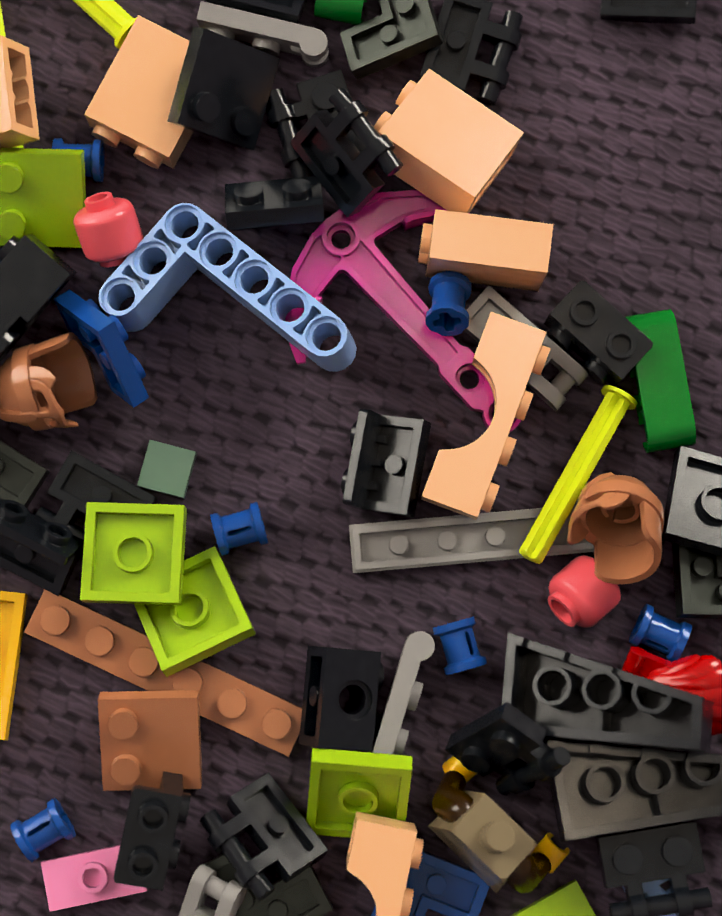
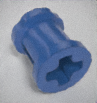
[52,138,105,182]
[425,271,472,336]
[210,502,269,556]
[629,604,692,661]
[432,616,487,675]
[10,798,76,862]

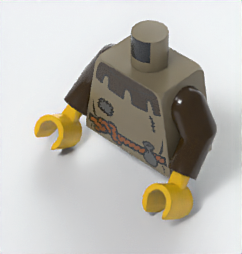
[428,756,570,893]

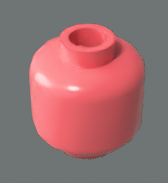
[73,192,143,268]
[548,555,621,628]

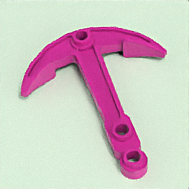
[285,190,521,433]

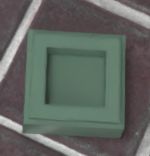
[137,440,197,499]

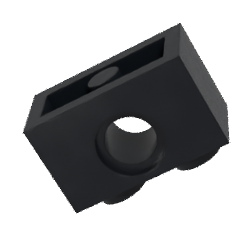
[299,645,384,752]

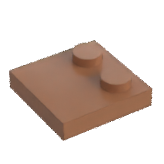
[98,690,202,791]

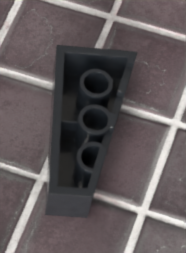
[0,234,77,362]
[501,632,713,753]
[545,740,722,842]

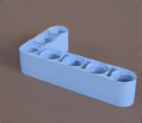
[98,203,357,372]

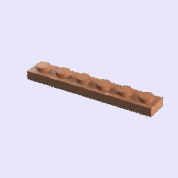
[24,589,302,757]

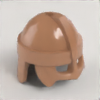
[0,332,97,431]
[567,472,664,584]

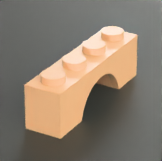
[421,312,551,520]
[346,811,424,916]

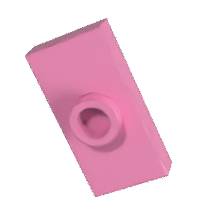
[41,845,149,912]

